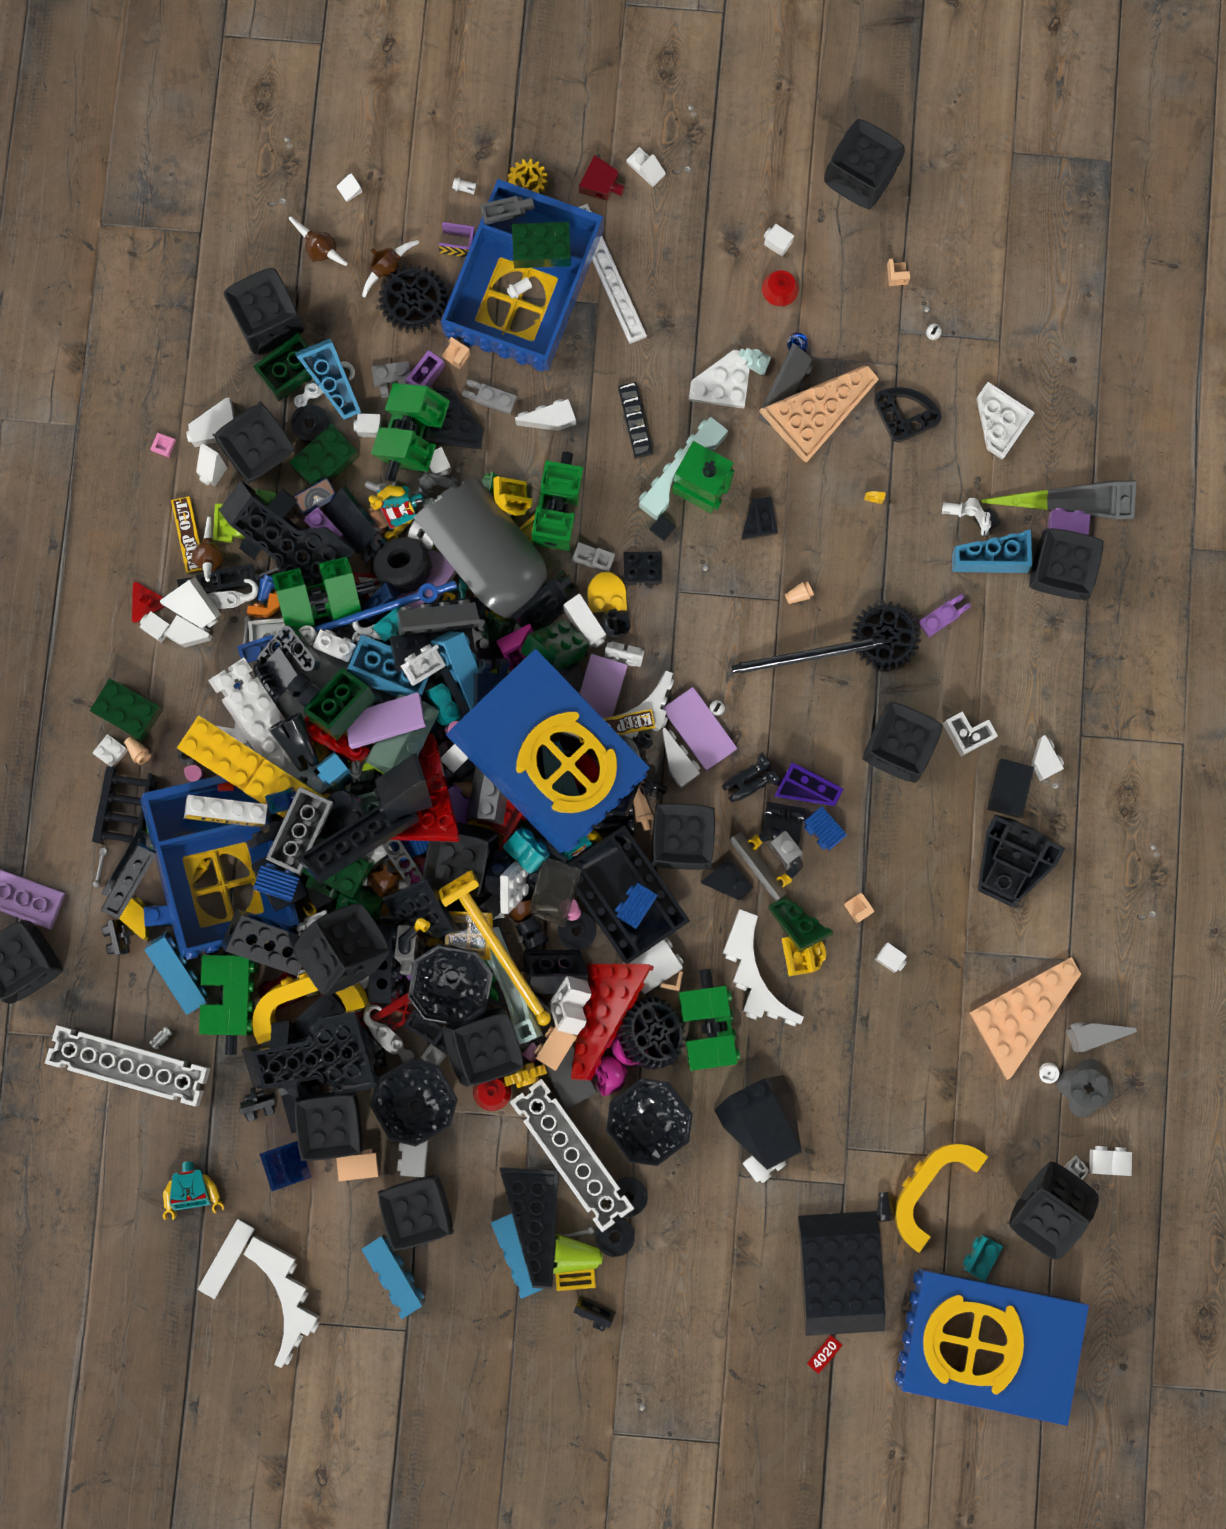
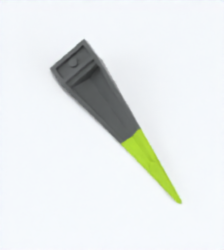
[981,480,1136,519]

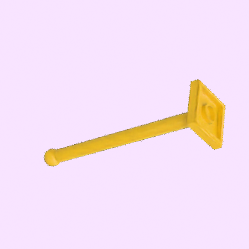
[439,870,551,1026]

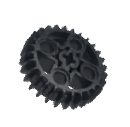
[378,264,448,334]
[851,601,921,671]
[618,997,686,1070]

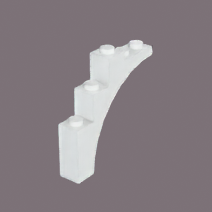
[559,671,674,741]
[722,909,804,1027]
[244,1236,320,1368]

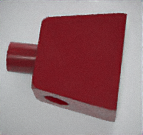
[579,155,626,201]

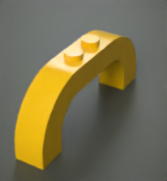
[252,971,369,1044]
[894,1143,988,1253]

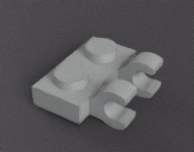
[371,361,410,398]

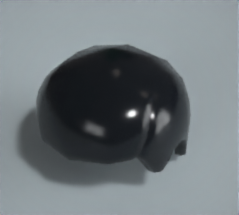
[601,609,631,638]

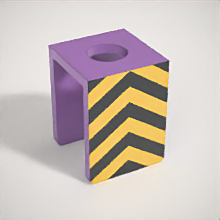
[439,222,476,257]

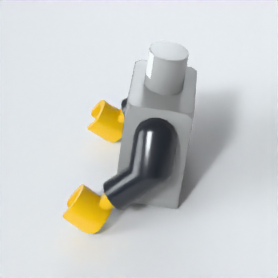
[748,827,803,887]
[395,918,443,975]

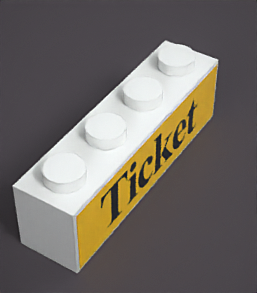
[184,795,267,828]

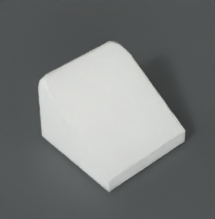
[336,173,362,202]
[419,1044,447,1066]

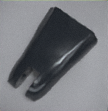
[268,712,319,772]

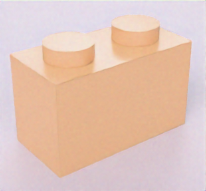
[534,1025,576,1071]
[336,1149,380,1181]

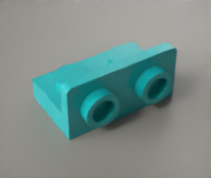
[963,1234,1003,1281]

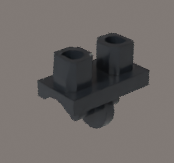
[101,920,135,955]
[239,1087,276,1122]

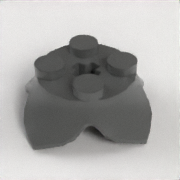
[1056,1059,1114,1117]

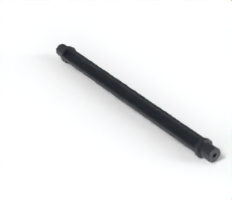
[731,637,884,674]

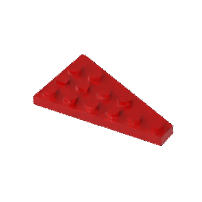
[390,734,460,842]
[571,964,654,1081]

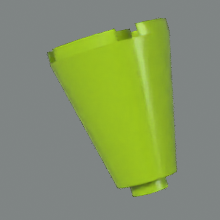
[553,1234,603,1274]

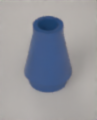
[256,574,275,603]

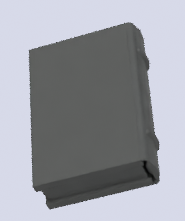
[541,1046,597,1110]

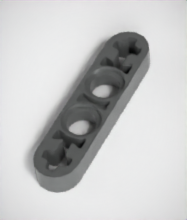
[382,840,423,886]

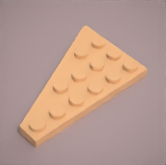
[759,365,879,462]
[969,957,1081,1080]

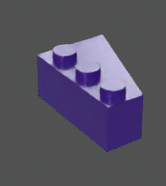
[774,762,844,806]

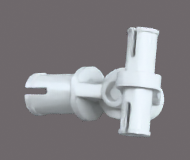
[942,498,991,536]

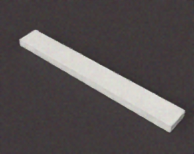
[579,203,647,344]

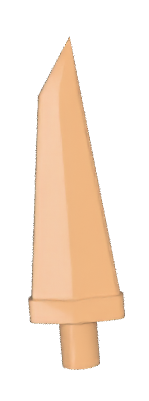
[633,788,654,831]

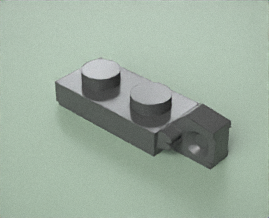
[480,196,535,225]

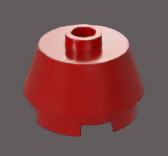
[762,270,799,307]
[473,1076,512,1111]

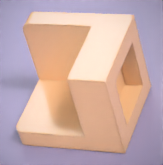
[887,259,910,286]
[442,337,471,369]
[844,893,875,923]
[660,971,683,991]

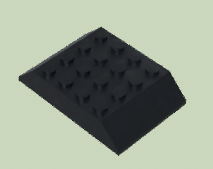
[562,825,690,964]
[798,1211,886,1336]

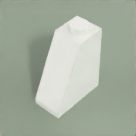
[186,398,235,447]
[160,577,222,628]
[564,594,606,649]

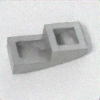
[571,542,615,572]

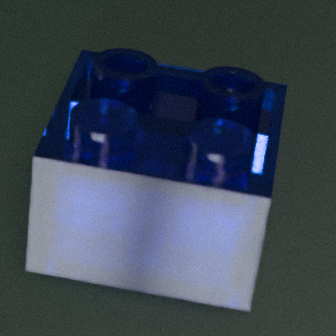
[259,1141,312,1192]

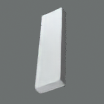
[197,1219,255,1299]

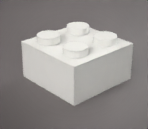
[93,734,128,768]

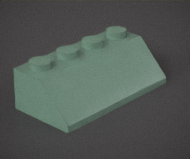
[366,695,439,773]

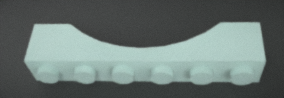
[639,417,728,520]
[476,927,543,1044]

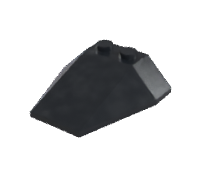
[978,815,1065,907]
[714,1075,802,1170]

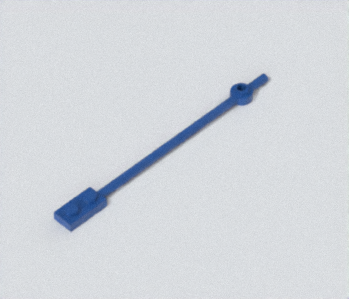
[237,581,457,663]

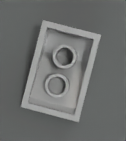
[1066,1021,1137,1052]

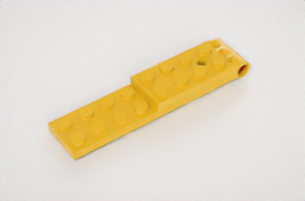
[177,715,327,818]

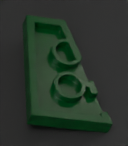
[769,897,833,952]

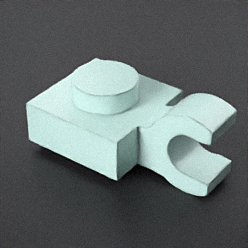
[738,348,771,375]

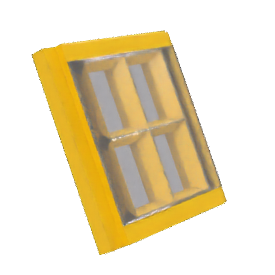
[445,911,493,960]

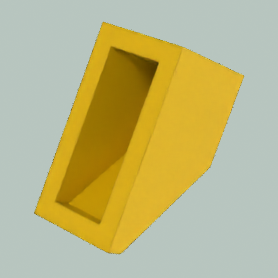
[119,897,149,941]

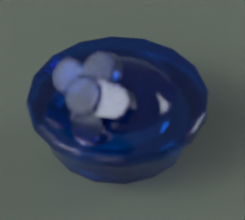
[787,332,808,352]

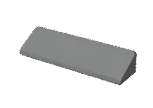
[730,832,787,901]

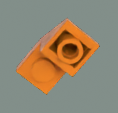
[247,591,280,619]

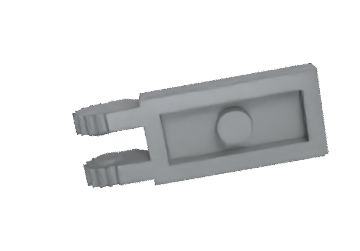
[462,380,517,415]

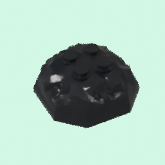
[408,944,493,1026]
[369,1058,458,1147]
[606,1078,693,1166]

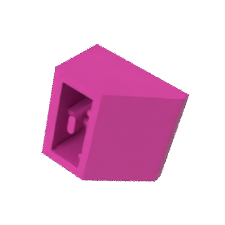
[496,624,534,672]

